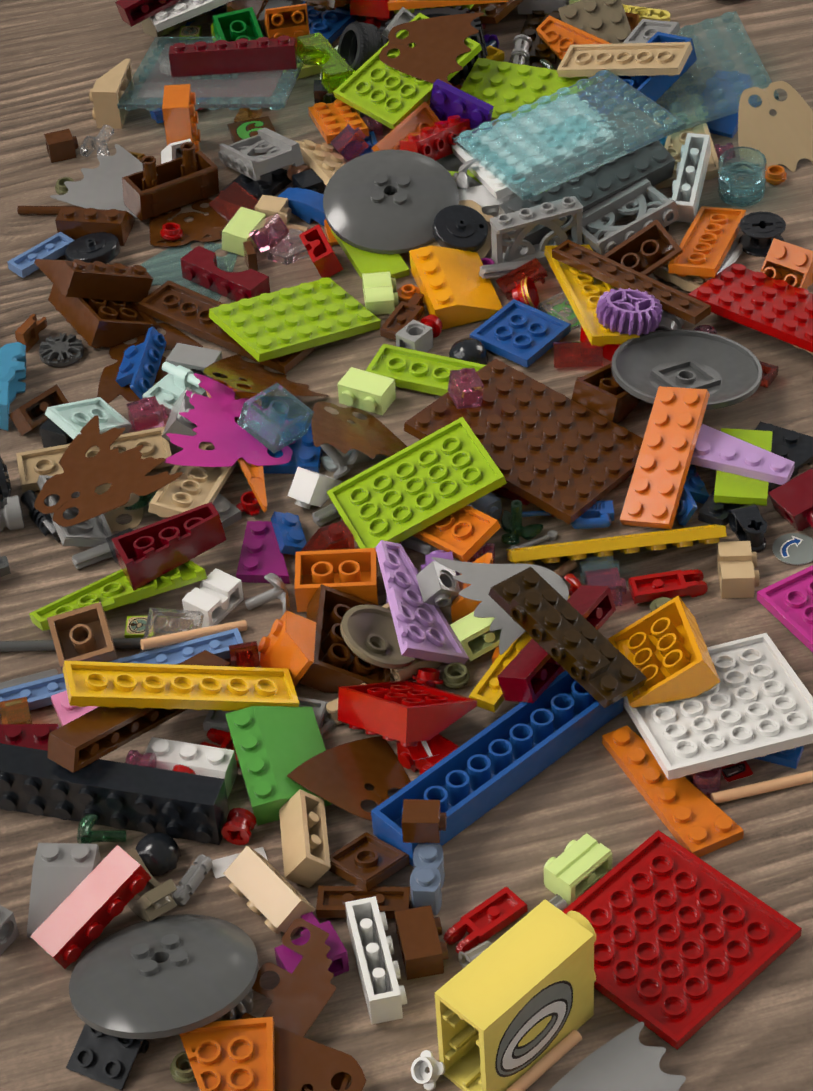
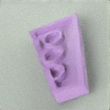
[690,424,795,485]

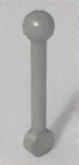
[509,530,558,549]

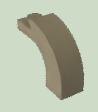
[127,848,177,922]

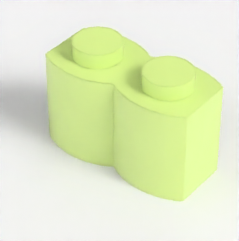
[362,271,399,315]

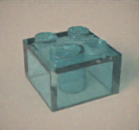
[238,383,314,454]

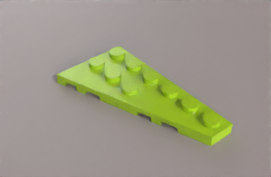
[29,560,208,631]

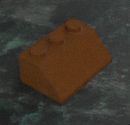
[55,207,135,246]
[603,219,683,289]

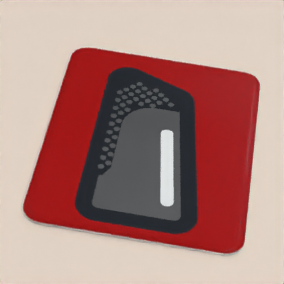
[718,760,753,782]

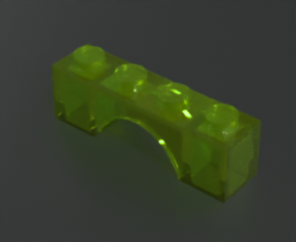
[297,32,354,94]

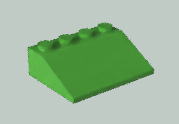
[225,706,332,826]

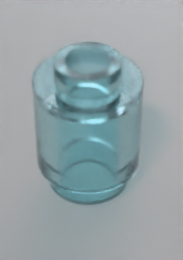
[579,556,620,585]

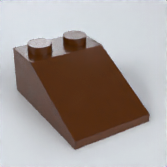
[571,363,641,423]

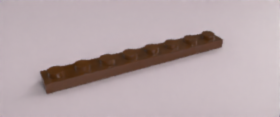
[552,239,711,325]

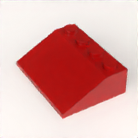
[338,680,477,747]

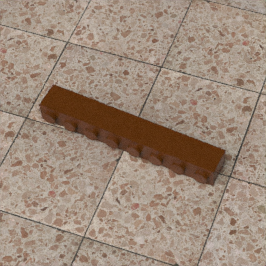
[47,650,231,773]

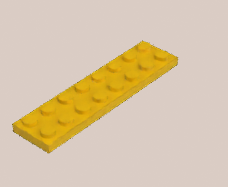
[544,244,640,346]
[506,524,727,564]
[63,661,299,711]

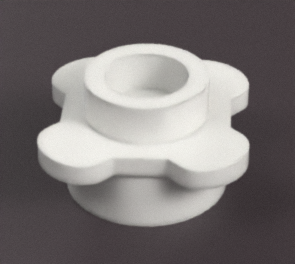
[411,1050,445,1090]

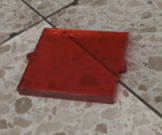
[209,182,258,222]

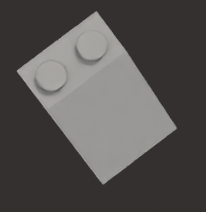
[27,843,101,938]

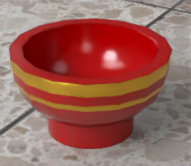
[512,277,540,309]

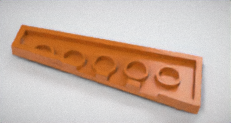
[602,725,744,857]

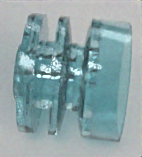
[718,146,767,207]

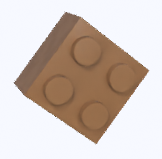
[47,602,118,672]

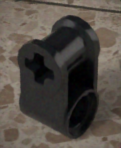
[727,504,768,553]

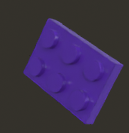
[429,79,494,137]

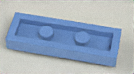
[7,232,75,278]

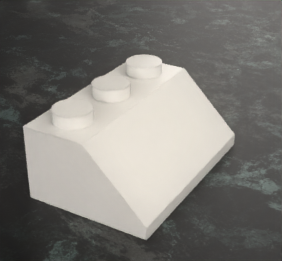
[141,737,238,799]

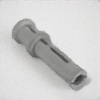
[511,34,532,65]

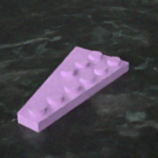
[375,540,469,664]

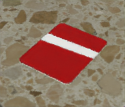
[407,738,440,761]

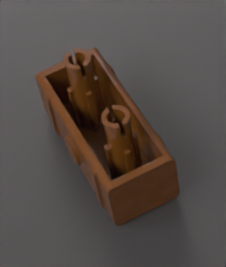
[122,142,219,221]

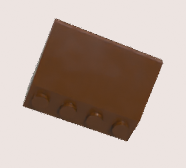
[34,259,154,303]
[48,284,159,348]
[299,584,391,693]

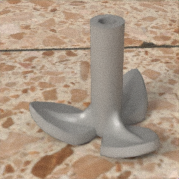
[453,159,482,189]
[320,444,359,479]
[245,573,290,614]

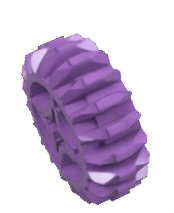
[596,288,663,336]

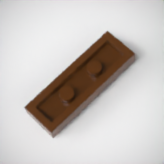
[316,886,411,919]

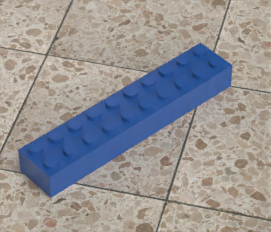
[371,670,624,867]

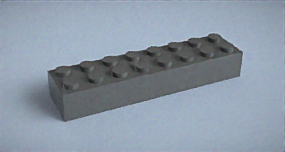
[498,129,675,248]

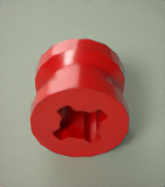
[221,807,257,845]

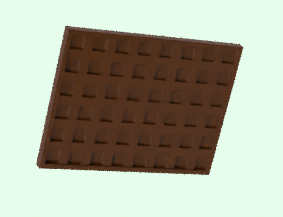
[404,359,643,525]

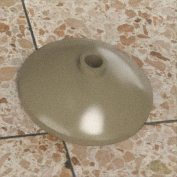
[340,605,416,669]

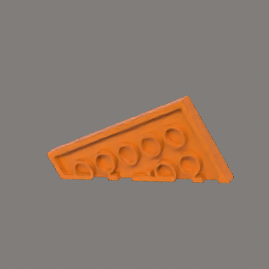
[536,15,612,95]

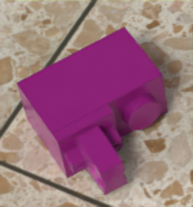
[274,911,349,977]

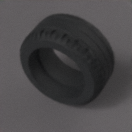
[338,22,383,77]

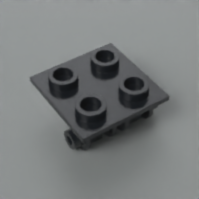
[66,1024,150,1091]

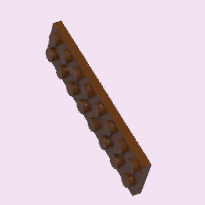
[138,280,315,374]

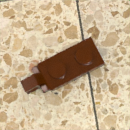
[380,292,425,340]

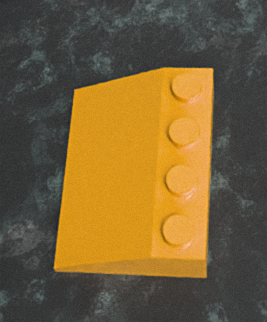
[409,245,503,330]
[608,596,720,708]

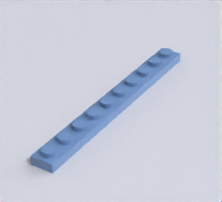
[0,628,246,718]

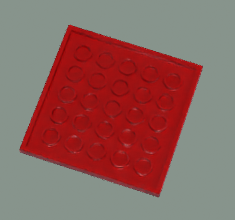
[562,830,802,1050]

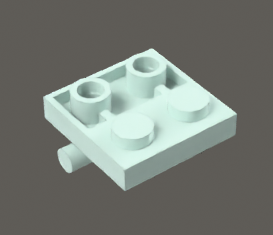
[142,361,208,415]

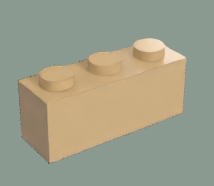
[279,789,331,888]
[223,846,315,937]

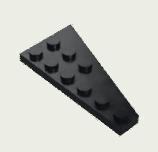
[698,421,813,526]

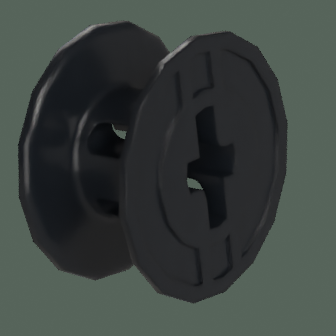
[739,211,786,257]

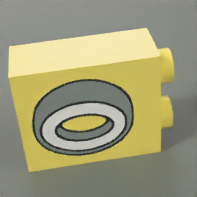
[435,899,596,1091]

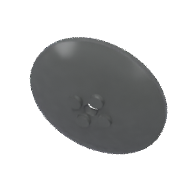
[323,150,459,254]
[611,329,762,410]
[69,914,259,1039]

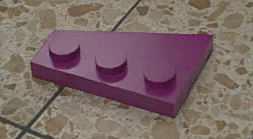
[236,521,290,584]

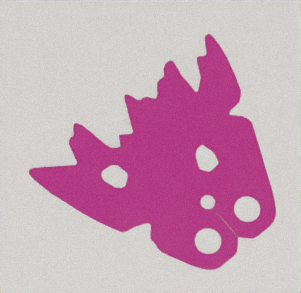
[164,373,298,467]

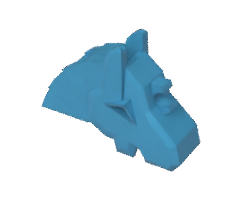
[0,342,26,431]

